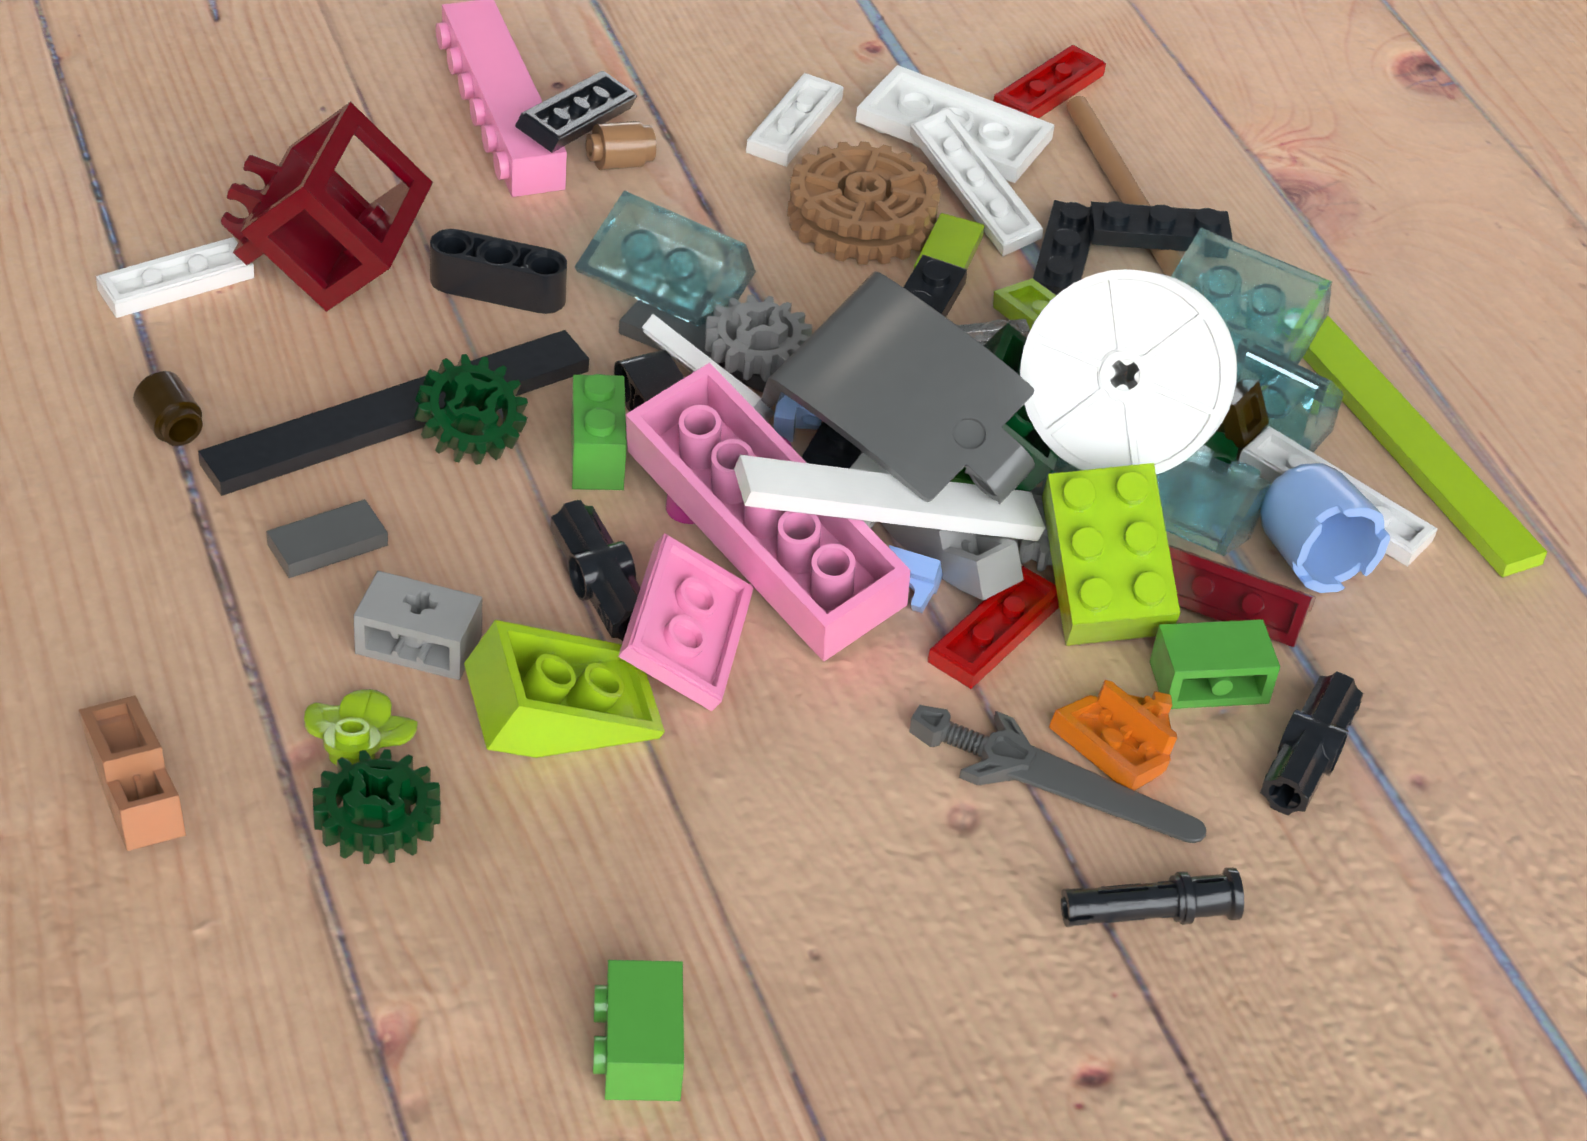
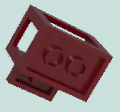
[221,101,433,312]

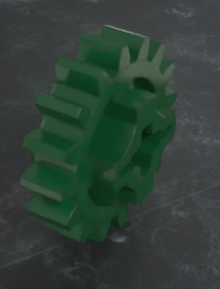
[414,354,528,465]
[312,749,441,864]

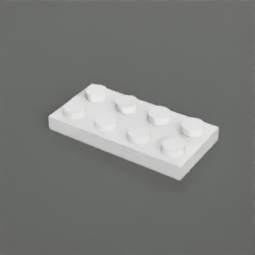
[855,65,1055,183]

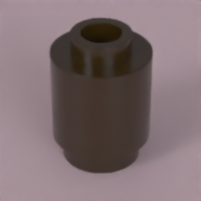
[133,371,203,446]

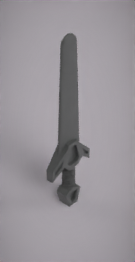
[909,705,1207,843]

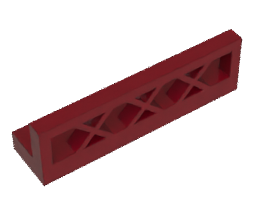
[1168,544,1316,647]

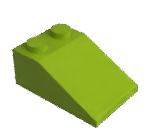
[464,620,665,758]

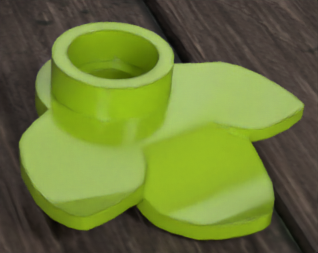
[304,689,418,765]

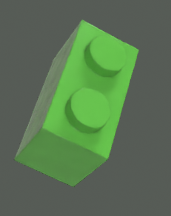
[571,374,627,490]
[1150,620,1280,709]
[593,960,684,1101]

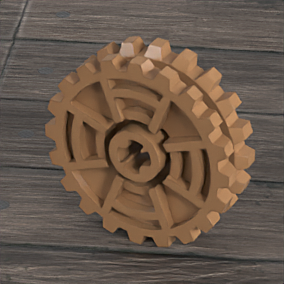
[787,141,941,265]

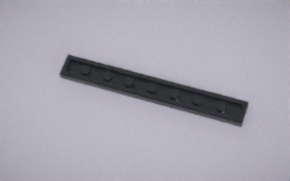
[198,330,589,496]

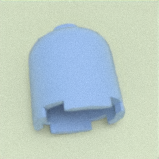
[1260,463,1390,593]

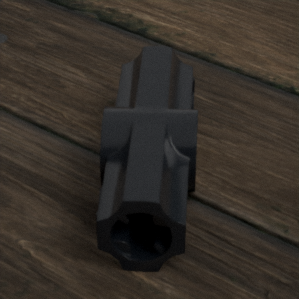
[550,500,640,642]
[1260,671,1364,816]

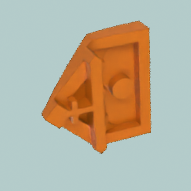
[1049,680,1177,790]

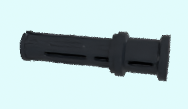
[1061,867,1244,927]

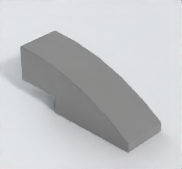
[880,522,1024,600]

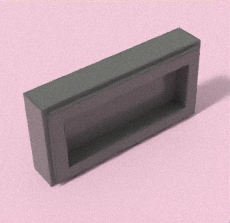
[266,499,388,578]

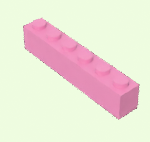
[436,0,567,197]

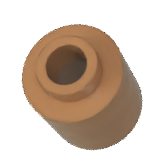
[585,121,656,170]

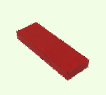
[993,45,1106,118]
[928,566,1059,689]

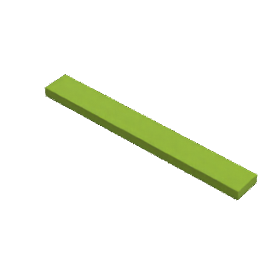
[1278,307,1548,578]

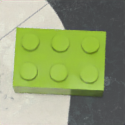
[1042,463,1181,646]

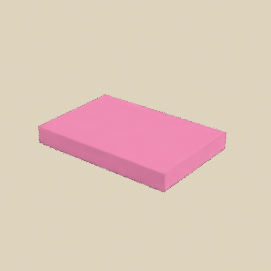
[618,533,754,711]

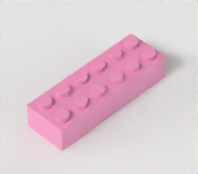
[625,362,911,662]

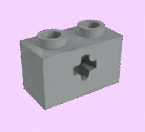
[354,571,482,680]

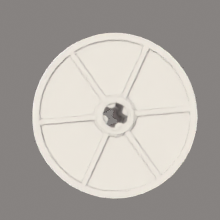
[1020,269,1237,474]

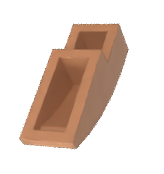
[79,696,186,851]

